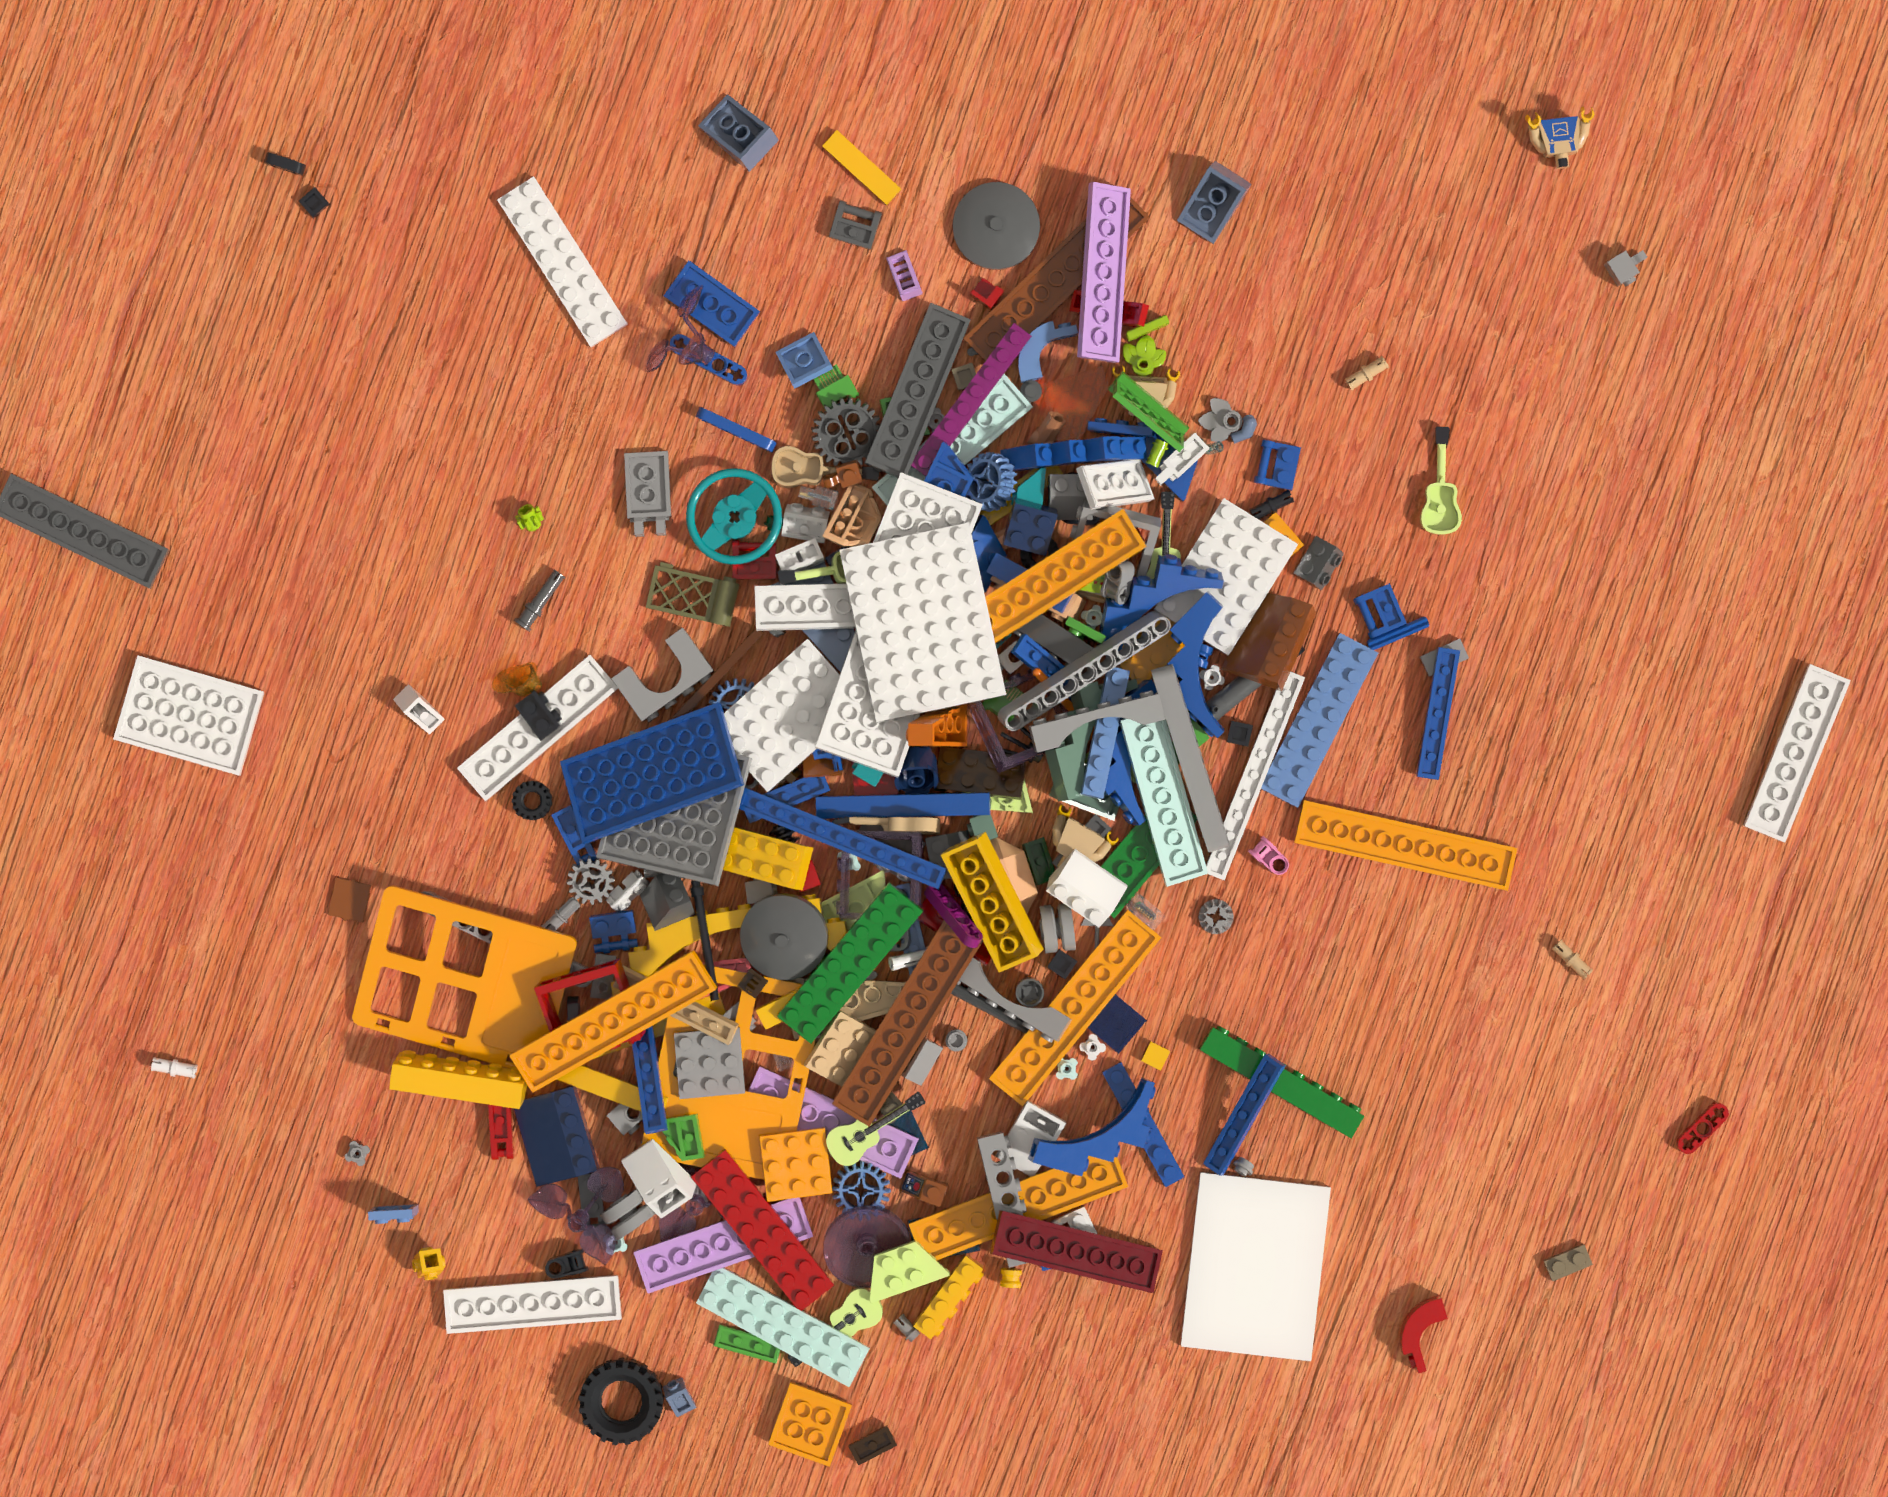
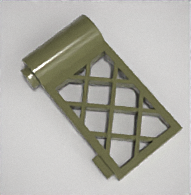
[645,562,740,627]

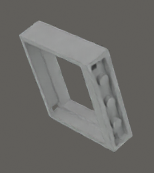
[1070,499,1161,595]

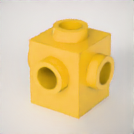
[412,1247,445,1280]

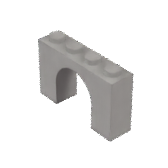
[611,628,714,722]

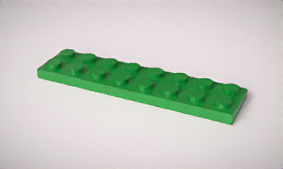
[777,882,923,1044]

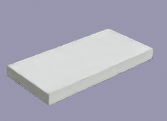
[1076,460,1154,510]

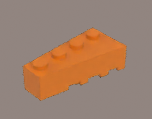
[906,704,967,746]

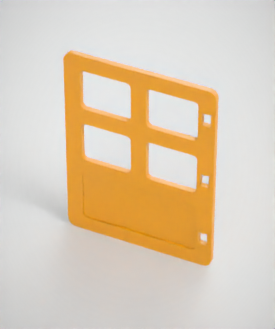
[352,885,577,1069]
[641,964,816,1180]

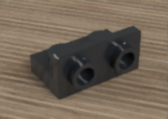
[514,690,562,741]

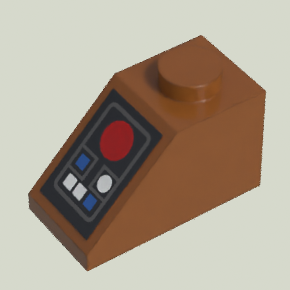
[899,1169,948,1207]

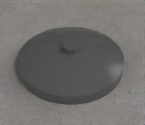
[953,182,1040,270]
[740,893,828,980]

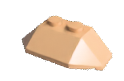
[823,484,882,547]
[990,838,1038,914]

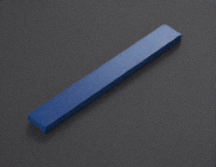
[815,792,991,819]

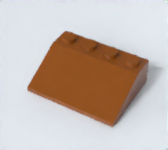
[1221,593,1316,691]

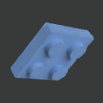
[776,332,833,389]
[368,1204,419,1224]

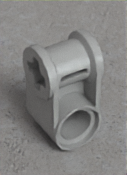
[1100,560,1135,605]

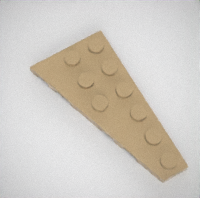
[785,978,906,1040]

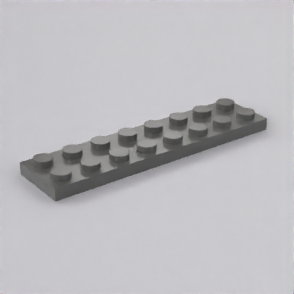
[864,303,971,478]
[0,474,170,589]

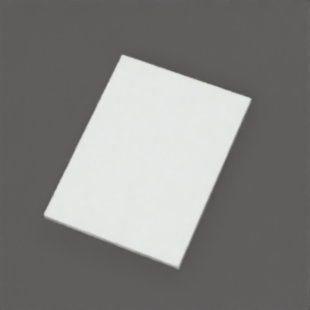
[1180,1172,1331,1361]

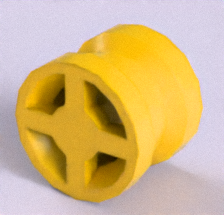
[1000,1268,1022,1288]

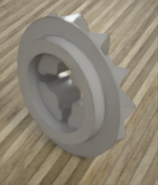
[1198,899,1233,934]

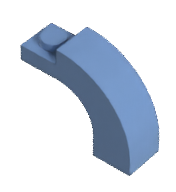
[1018,321,1078,383]

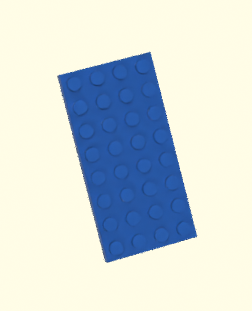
[560,702,744,844]

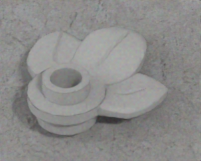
[1198,398,1242,442]

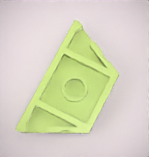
[822,870,885,930]
[870,1240,950,1304]

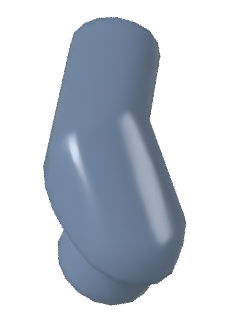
[1230,414,1257,444]

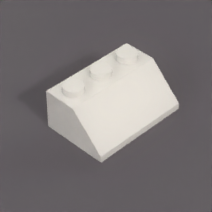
[1046,849,1128,927]

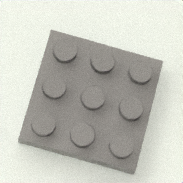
[674,1027,745,1099]

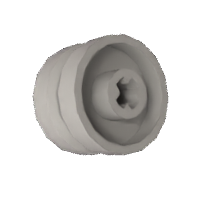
[1039,903,1076,953]
[600,1188,656,1240]

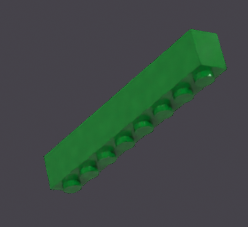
[1199,1025,1364,1139]

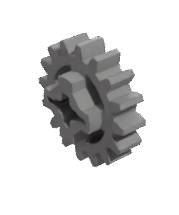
[567,856,615,905]

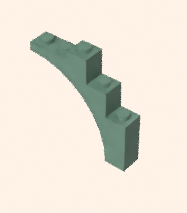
[1045,679,1138,802]

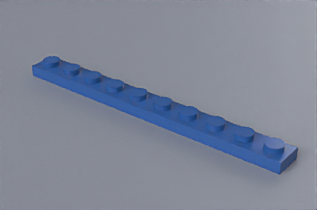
[739,788,947,889]

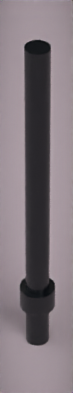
[690,880,719,1001]

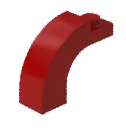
[1069,290,1149,327]
[1399,1295,1448,1374]

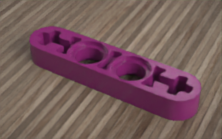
[924,884,983,948]

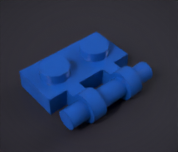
[589,910,638,954]

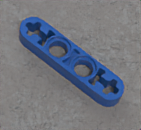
[670,334,747,386]
[695,407,777,453]

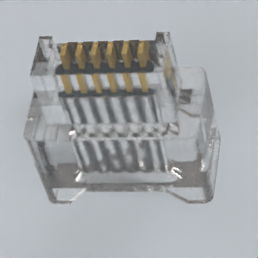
[798,486,839,511]
[1125,892,1165,930]

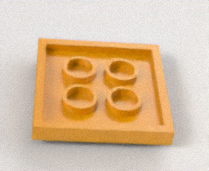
[759,1127,832,1202]
[768,1382,852,1467]

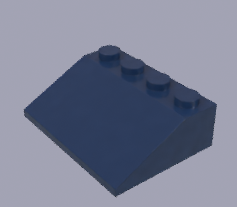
[514,1085,600,1187]

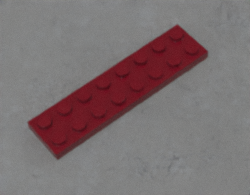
[990,1211,1163,1293]

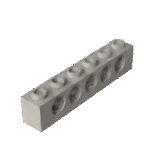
[977,1131,1027,1268]

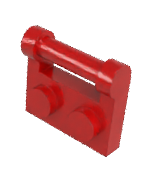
[732,540,777,579]

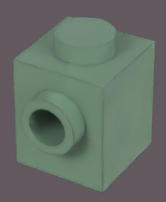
[966,814,998,840]

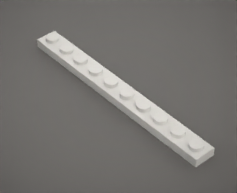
[1206,672,1305,880]

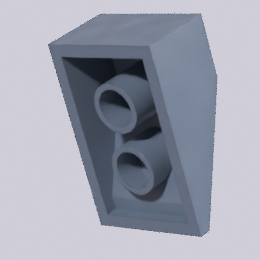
[698,94,779,172]
[1177,161,1252,244]

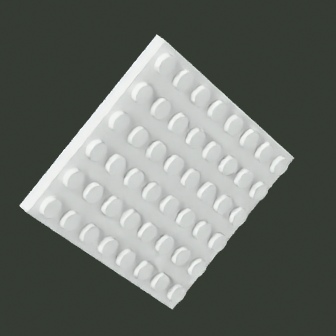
[839,522,1006,723]

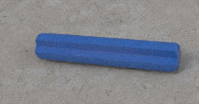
[1367,616,1429,650]

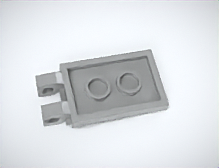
[624,451,672,537]

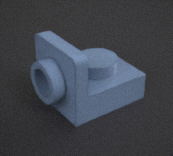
[663,1377,696,1417]

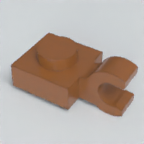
[823,460,863,488]

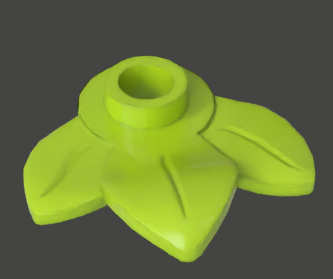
[1123,335,1166,376]

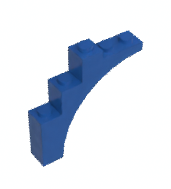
[1000,436,1147,472]
[1097,554,1224,651]
[1167,591,1225,738]
[1104,680,1157,825]
[1028,1077,1156,1176]

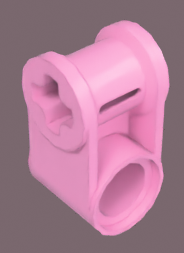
[1248,836,1289,875]

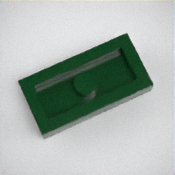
[1022,837,1055,886]

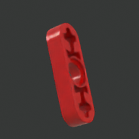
[1676,1102,1729,1154]

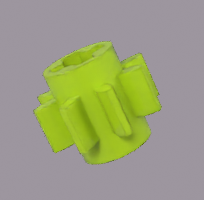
[515,504,544,531]

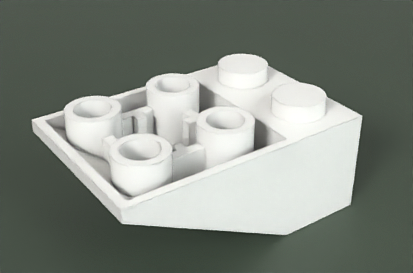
[995,1100,1066,1177]
[621,1139,697,1218]

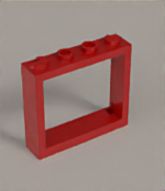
[534,958,646,1050]

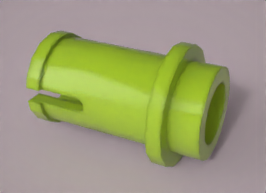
[1146,438,1168,468]

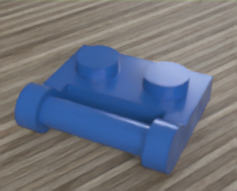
[1254,440,1301,491]
[1353,583,1407,639]

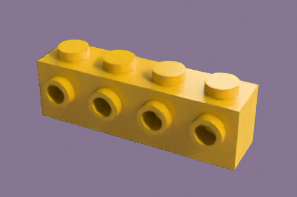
[913,1253,984,1339]

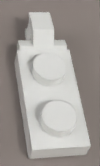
[1155,433,1210,486]

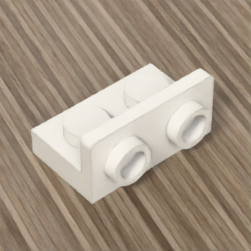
[781,503,830,543]

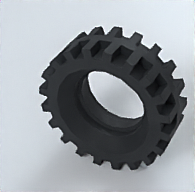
[579,1358,664,1445]

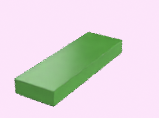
[714,1324,780,1364]

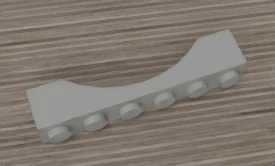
[1028,690,1166,753]
[957,958,1072,1043]

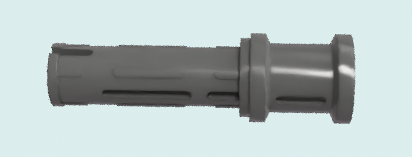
[514,569,566,632]

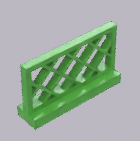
[1108,371,1189,452]

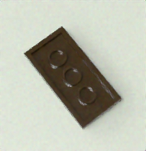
[934,747,1027,800]

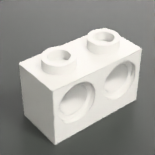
[775,538,825,572]

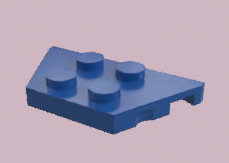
[1135,433,1198,502]
[924,441,974,497]
[972,515,1007,593]

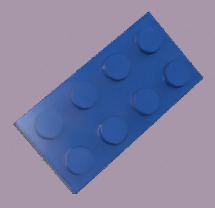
[664,261,760,347]

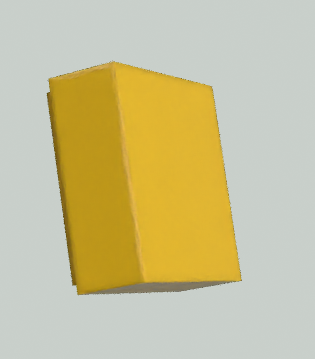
[1141,1041,1170,1071]

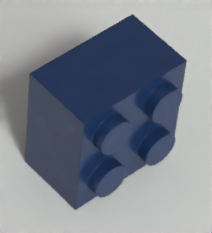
[1003,498,1058,556]

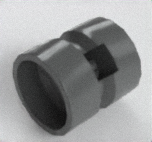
[1015,977,1044,1007]

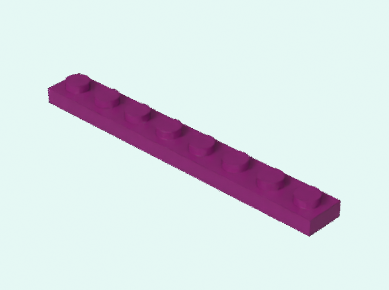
[911,323,1032,476]

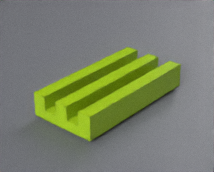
[1126,315,1170,342]

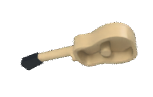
[772,446,879,488]
[832,816,940,835]

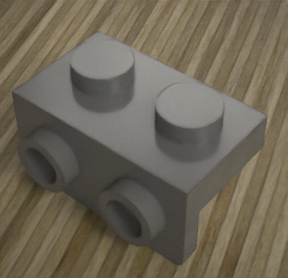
[1294,536,1344,590]

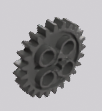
[811,396,880,466]

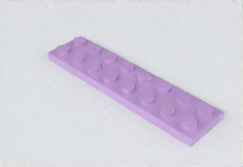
[1077,182,1131,363]
[749,1066,919,1179]
[633,1197,813,1293]

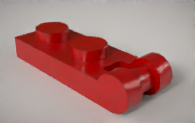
[488,1104,514,1160]

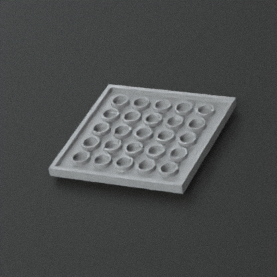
[596,731,752,886]

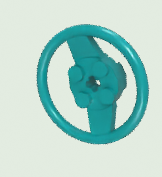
[686,468,782,565]

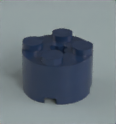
[894,746,938,794]

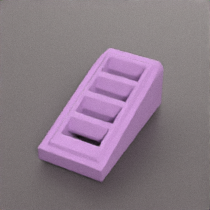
[886,250,923,301]

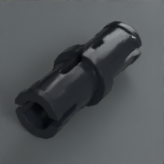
[1249,490,1294,519]

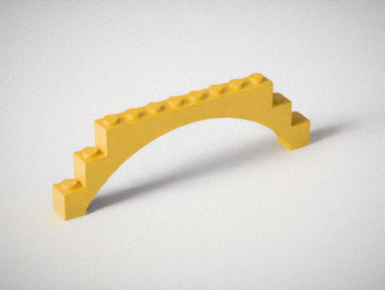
[611,894,875,996]

